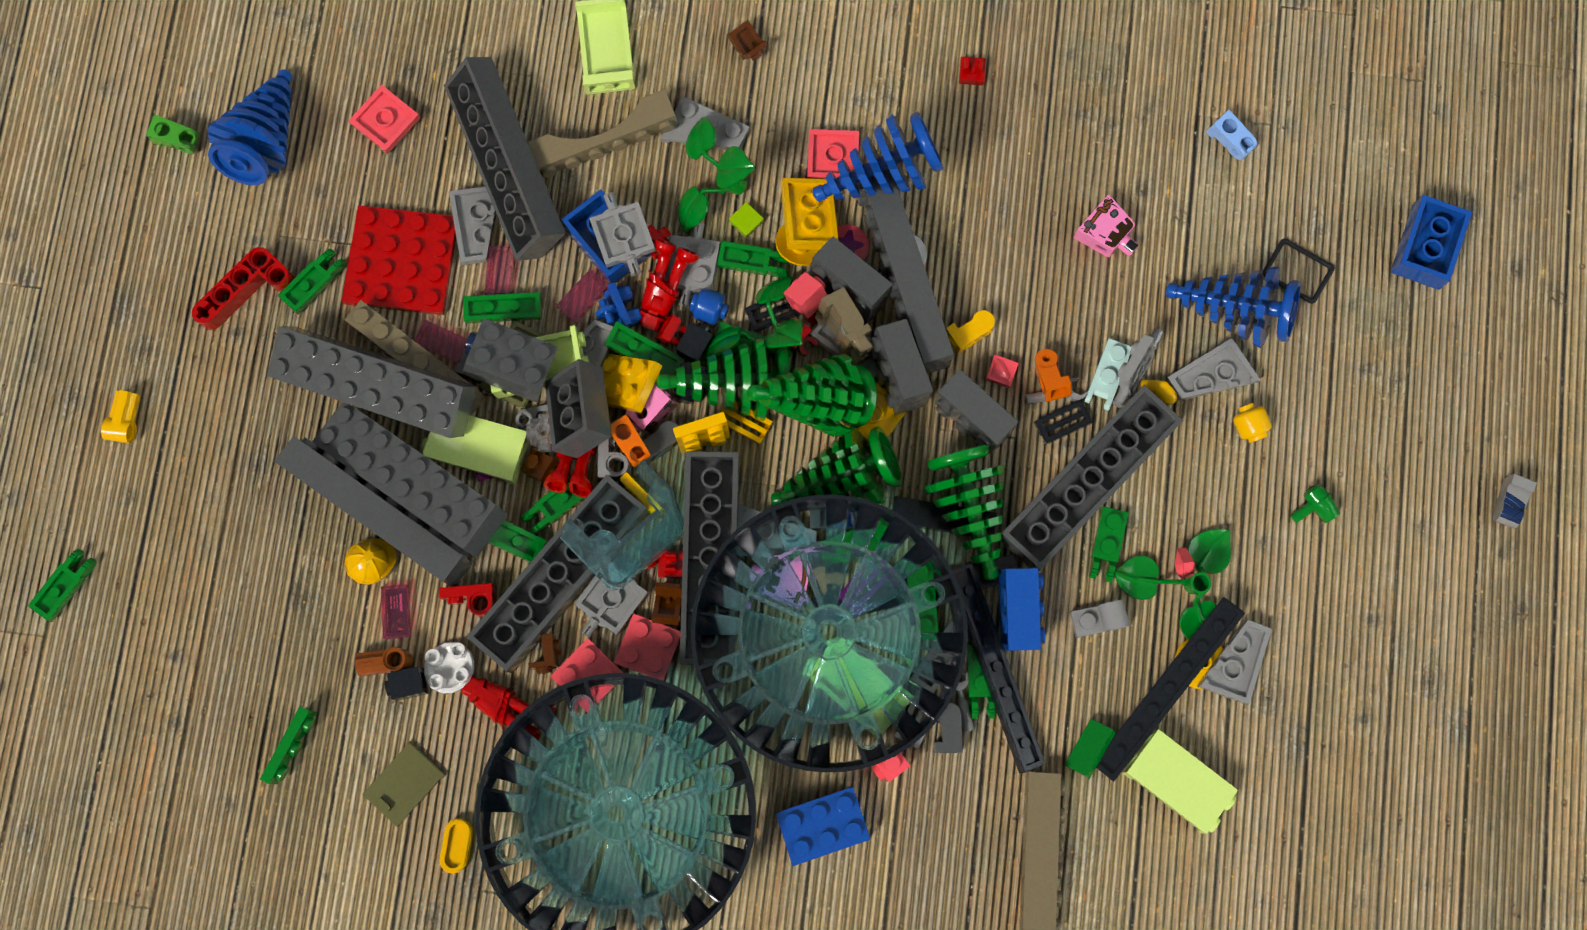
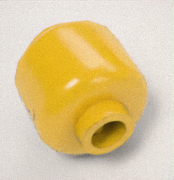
[1233,403,1272,443]

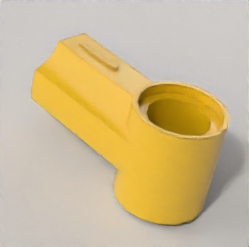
[101,390,140,444]

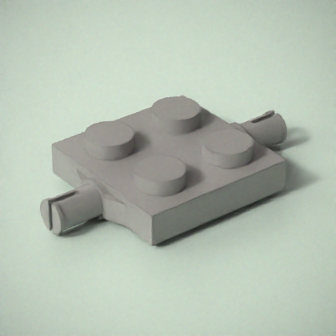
[589,192,655,276]
[664,222,721,307]
[1113,328,1164,408]
[574,559,648,638]

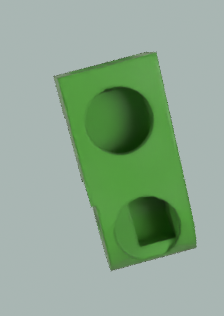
[146,114,201,154]

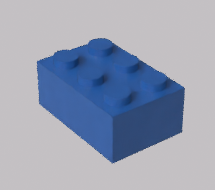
[561,189,651,284]
[1390,195,1472,290]
[998,568,1045,651]
[775,787,871,866]

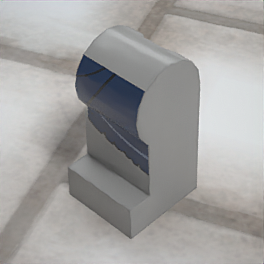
[1493,474,1537,529]

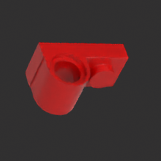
[439,583,497,618]

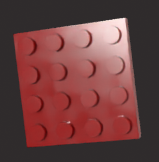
[342,206,456,315]

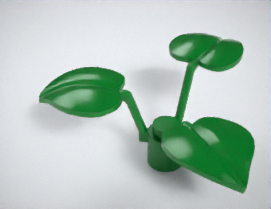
[678,118,756,233]
[704,276,803,360]
[1115,529,1231,640]

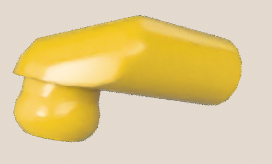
[1141,379,1177,405]

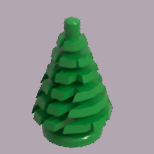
[657,338,790,421]
[747,354,877,437]
[771,425,903,506]
[923,445,1004,580]

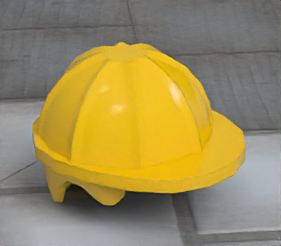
[344,538,396,585]

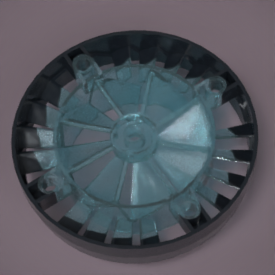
[691,495,968,773]
[475,673,756,930]

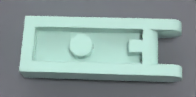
[1084,338,1132,411]

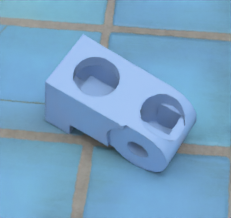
[1206,110,1257,160]

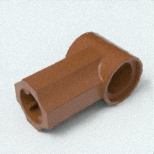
[355,647,413,677]

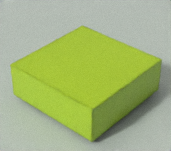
[728,202,764,238]

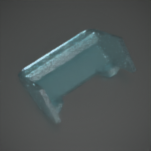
[560,460,684,590]

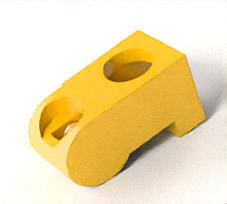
[946,310,995,355]

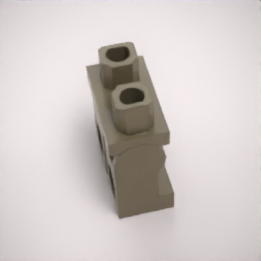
[815,287,874,365]

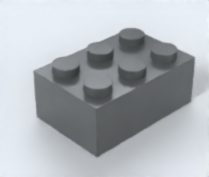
[809,236,892,325]
[462,318,558,403]
[869,319,933,415]
[545,359,612,458]
[934,369,1018,455]

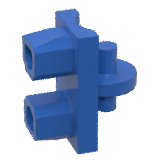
[595,282,641,328]

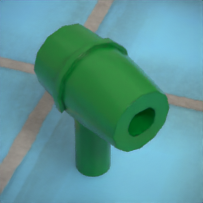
[1289,484,1340,524]

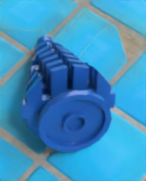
[207,69,293,185]
[812,111,944,202]
[1166,267,1301,349]

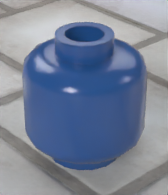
[689,288,729,325]

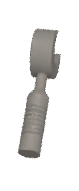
[1025,377,1088,404]
[956,671,974,732]

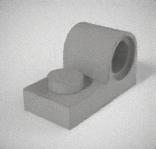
[597,437,631,482]
[1070,600,1130,638]

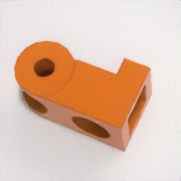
[1035,349,1071,402]
[610,414,651,467]

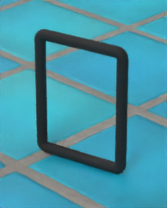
[1263,238,1334,304]

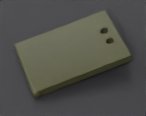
[362,741,446,827]

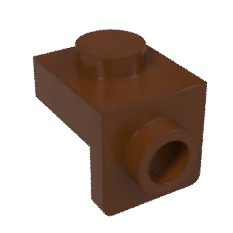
[727,20,768,61]
[520,449,559,483]
[652,582,682,625]
[528,633,562,674]

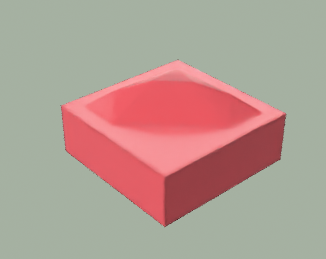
[985,355,1019,388]
[1175,547,1194,579]

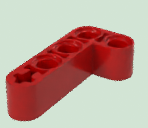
[192,247,295,330]

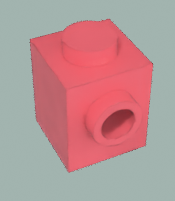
[784,272,827,320]
[872,753,910,782]

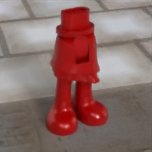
[639,238,700,331]
[544,446,597,498]
[461,675,556,750]

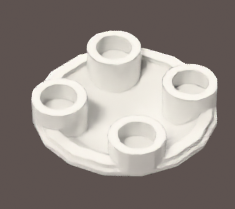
[424,642,474,694]

